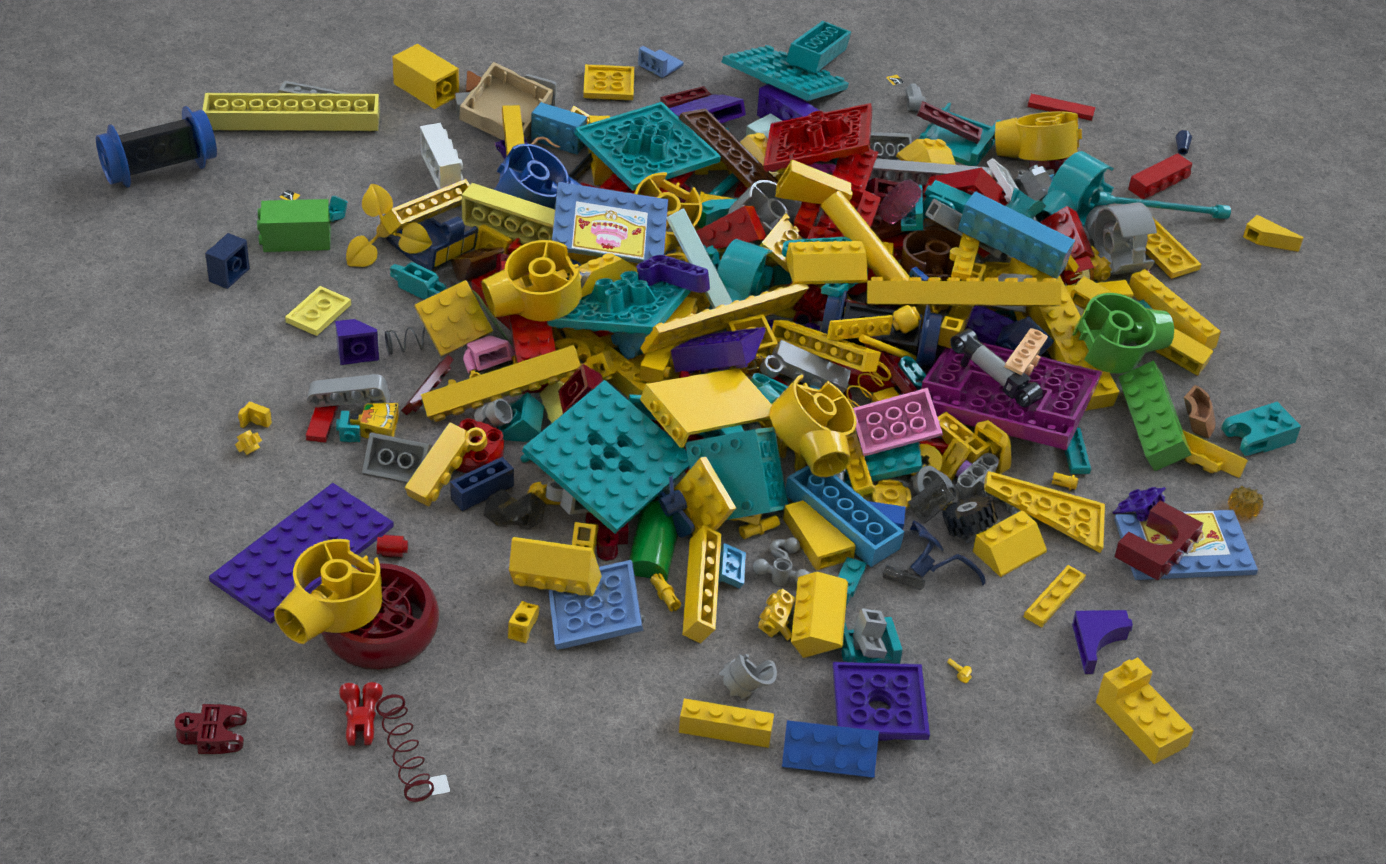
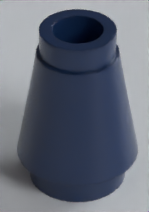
[1175,130,1192,155]

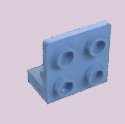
[638,46,683,78]

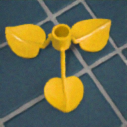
[346,184,432,267]

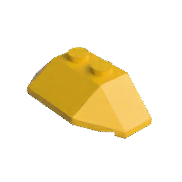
[896,138,956,165]

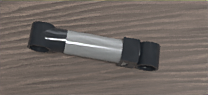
[950,329,1043,408]

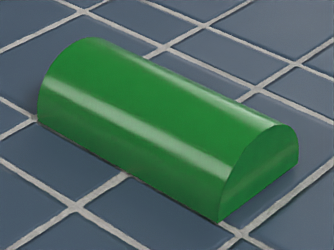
[628,501,678,581]

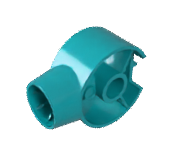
[1035,151,1114,227]
[706,239,774,332]

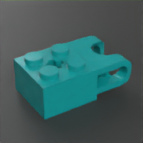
[1221,401,1301,456]

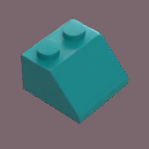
[496,392,544,442]

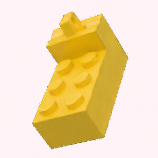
[1096,657,1194,764]

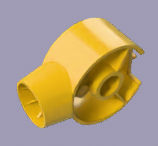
[995,112,1082,161]
[634,172,702,254]
[482,240,582,321]
[770,374,857,477]
[274,539,382,644]

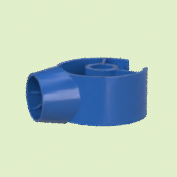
[494,144,583,210]

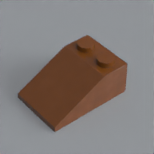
[451,247,504,282]

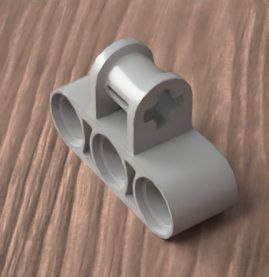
[955,453,999,500]

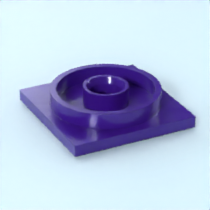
[832,662,930,741]

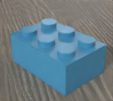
[531,102,587,155]

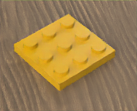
[583,64,634,100]
[414,280,493,357]
[674,457,736,535]

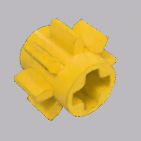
[235,430,262,455]

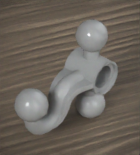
[753,537,810,586]

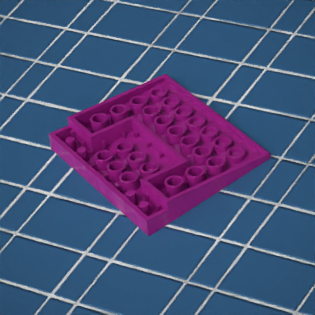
[921,342,1102,450]

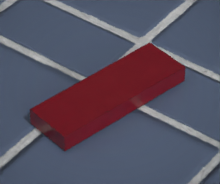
[660,86,712,108]

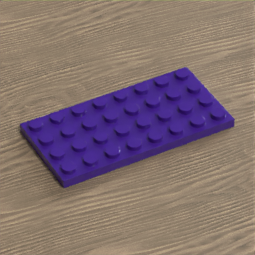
[209,483,394,624]

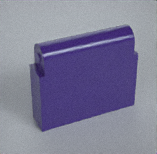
[669,94,746,123]

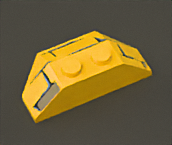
[569,253,637,298]

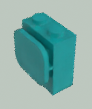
[923,180,972,230]

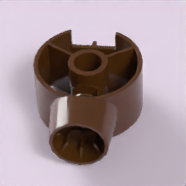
[900,218,962,281]

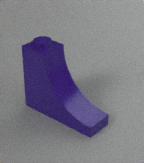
[1072,610,1133,674]

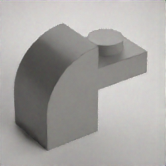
[853,608,887,659]

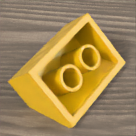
[973,510,1047,577]

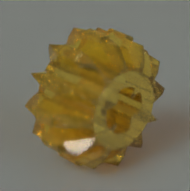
[1228,485,1264,519]

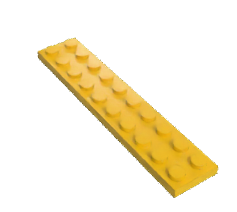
[640,284,809,354]

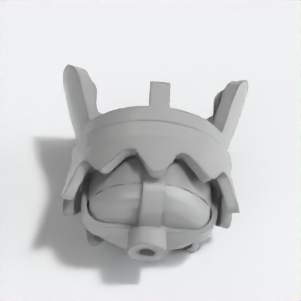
[719,654,777,699]

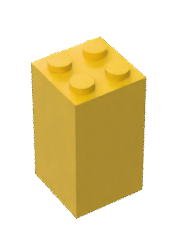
[392,44,459,109]

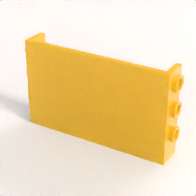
[640,368,773,448]

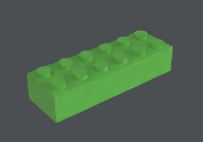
[1118,360,1192,471]

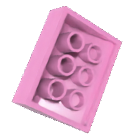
[853,388,943,456]

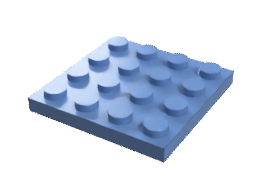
[548,560,643,650]

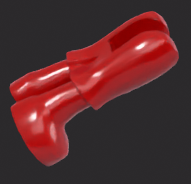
[339,682,383,746]

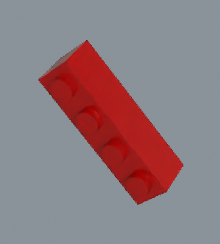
[1128,153,1193,200]

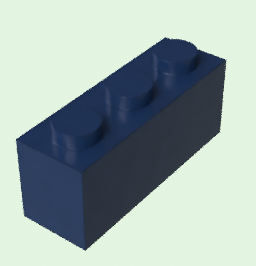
[450,457,514,511]

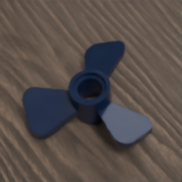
[659,475,695,538]

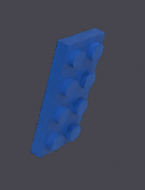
[782,720,879,778]

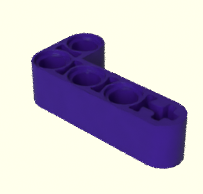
[636,255,710,293]

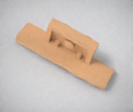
[1004,328,1048,376]

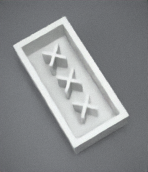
[420,123,463,190]

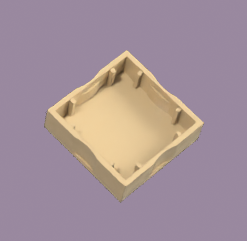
[459,62,553,140]

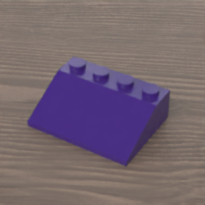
[671,327,766,374]

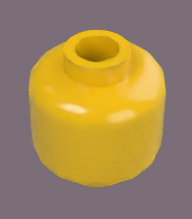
[892,305,921,334]

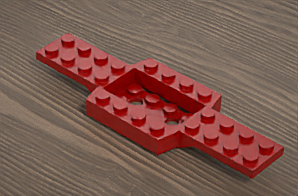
[793,149,881,285]

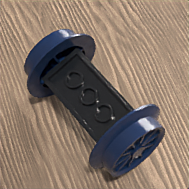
[821,290,942,367]

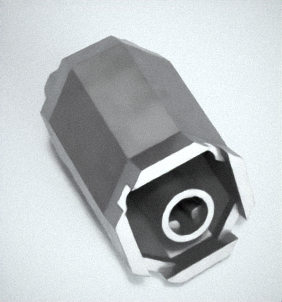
[1014,165,1052,201]

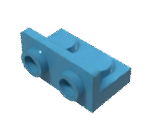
[718,543,746,589]

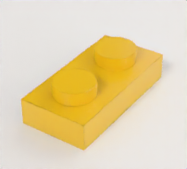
[940,437,972,481]

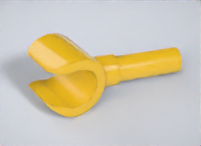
[947,658,972,683]

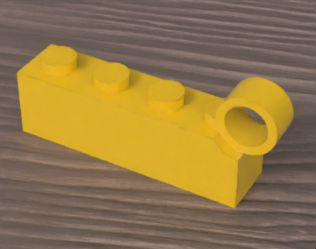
[405,422,487,506]

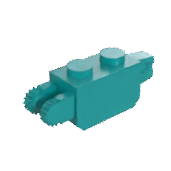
[390,262,449,300]

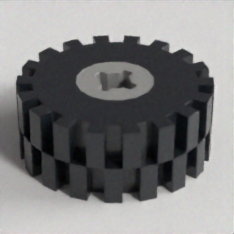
[942,495,998,537]

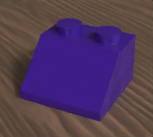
[335,319,379,365]

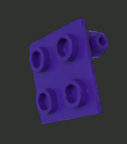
[1112,487,1166,522]

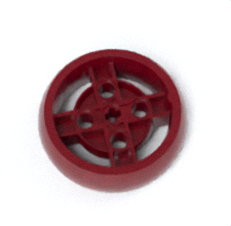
[321,563,440,669]

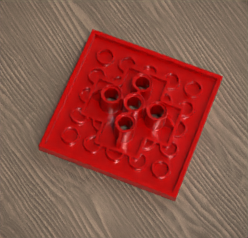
[763,103,873,172]

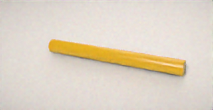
[859,334,917,361]

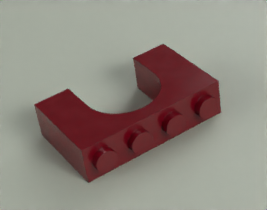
[1114,501,1204,581]

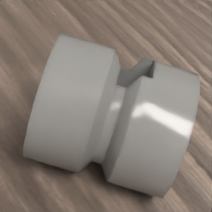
[474,399,513,428]

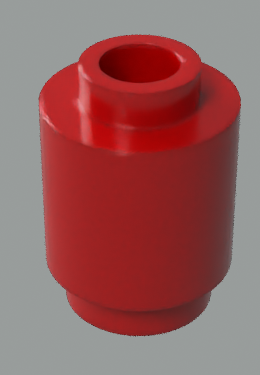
[376,535,408,557]

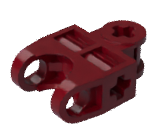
[586,512,629,561]
[174,704,247,754]

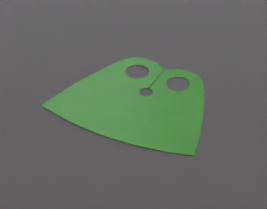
[472,290,513,347]

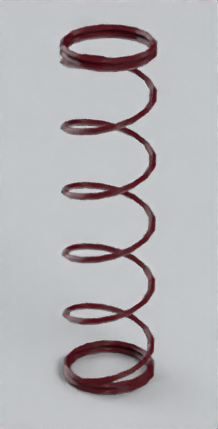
[376,694,434,802]

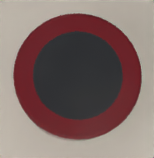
[793,310,812,324]

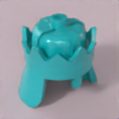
[1006,188,1046,220]

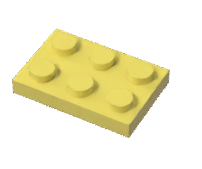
[285,286,351,336]

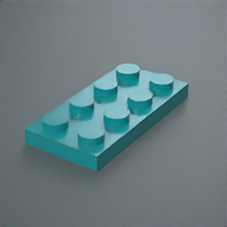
[844,442,923,487]

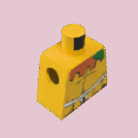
[350,403,399,439]

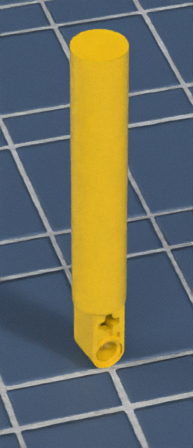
[821,191,943,333]

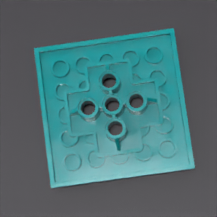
[721,45,849,101]
[574,102,721,191]
[547,271,691,335]
[522,380,690,533]

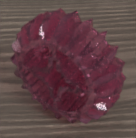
[878,179,922,224]

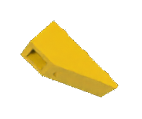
[1243,215,1304,252]

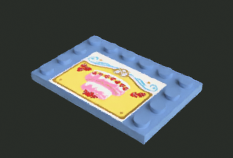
[552,182,668,263]
[1114,510,1258,580]

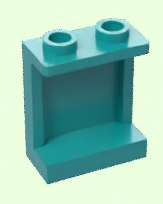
[842,617,903,664]

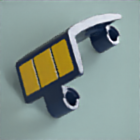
[387,216,478,270]

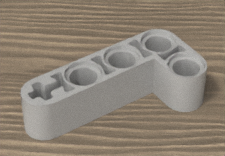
[307,374,390,407]

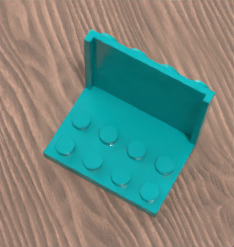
[685,427,788,520]

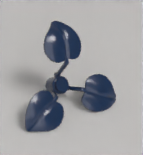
[910,521,986,585]

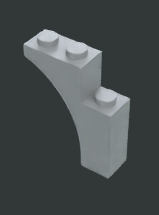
[925,199,1002,258]

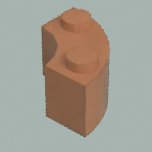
[1184,385,1216,438]

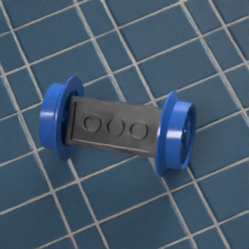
[96,106,217,188]

